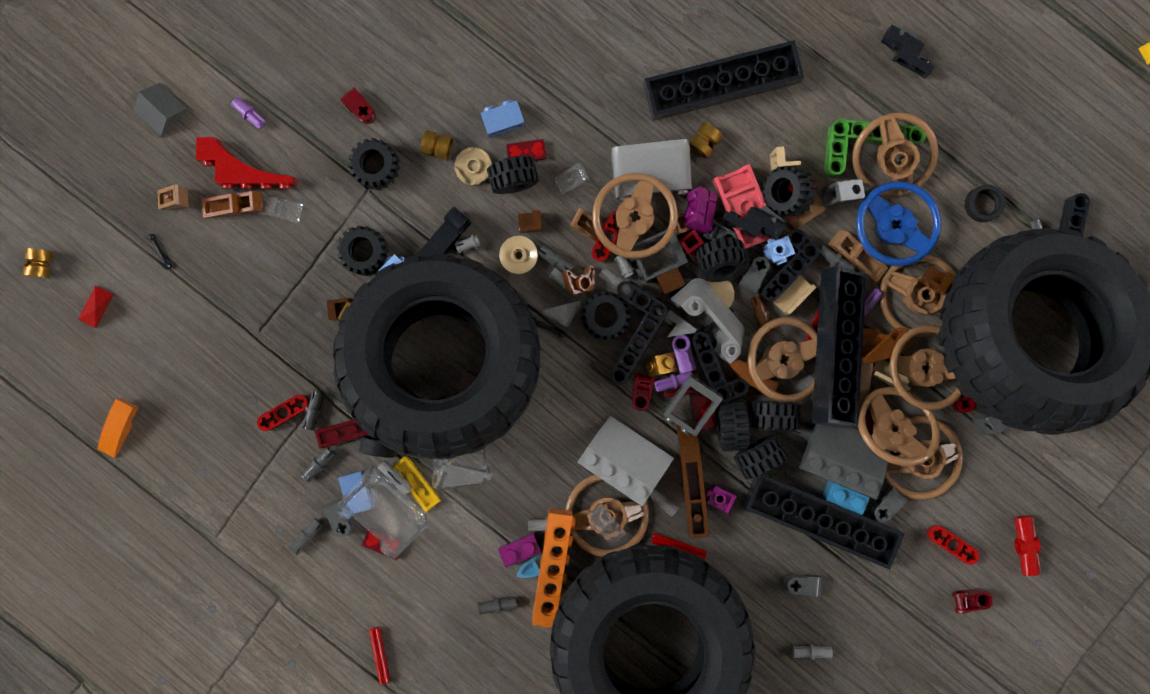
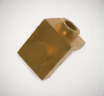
[645,352,678,377]

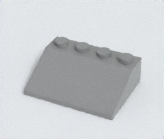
[577,416,674,506]

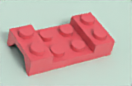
[712,164,772,249]

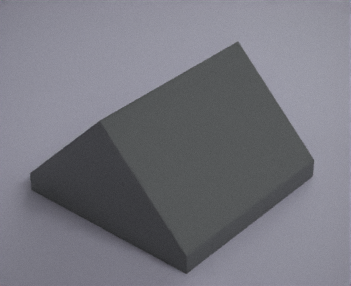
[133,83,188,137]

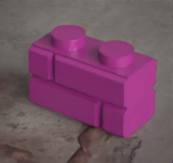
[684,187,717,234]
[498,532,542,568]

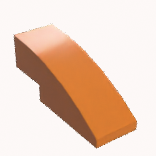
[97,398,139,458]

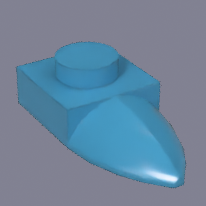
[517,552,556,578]

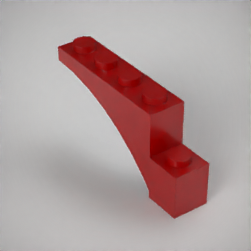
[196,137,297,190]

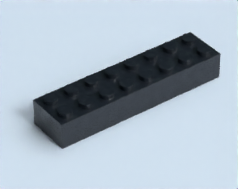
[643,40,804,121]
[812,266,867,428]
[742,475,905,570]

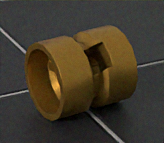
[689,122,723,159]
[420,130,453,161]
[22,248,53,278]

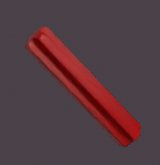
[651,533,707,559]
[369,627,390,684]

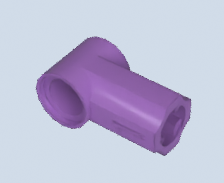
[671,335,696,374]

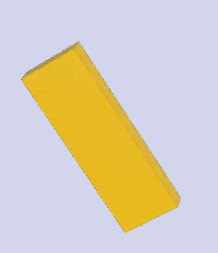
[392,455,441,513]

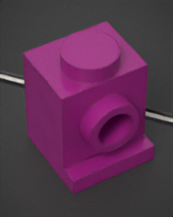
[705,484,737,514]

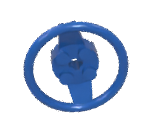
[856,181,941,266]

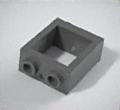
[631,230,688,282]
[663,374,723,437]

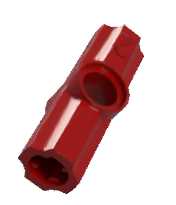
[1014,515,1041,576]

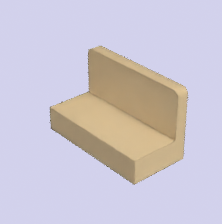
[770,146,801,171]
[772,275,816,315]
[872,360,911,392]

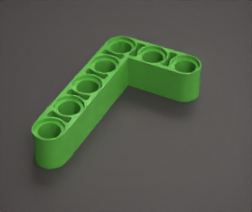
[824,119,926,178]

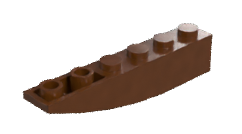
[676,419,709,539]

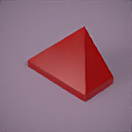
[78,285,114,328]

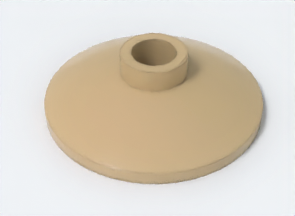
[499,236,538,274]

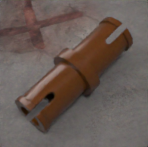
[750,295,774,333]

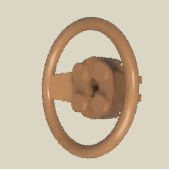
[852,113,938,197]
[592,173,678,259]
[879,255,956,338]
[748,317,817,403]
[890,325,962,410]
[858,387,940,466]
[884,416,963,500]
[565,475,649,557]

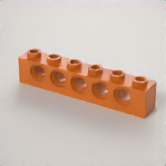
[532,508,576,628]

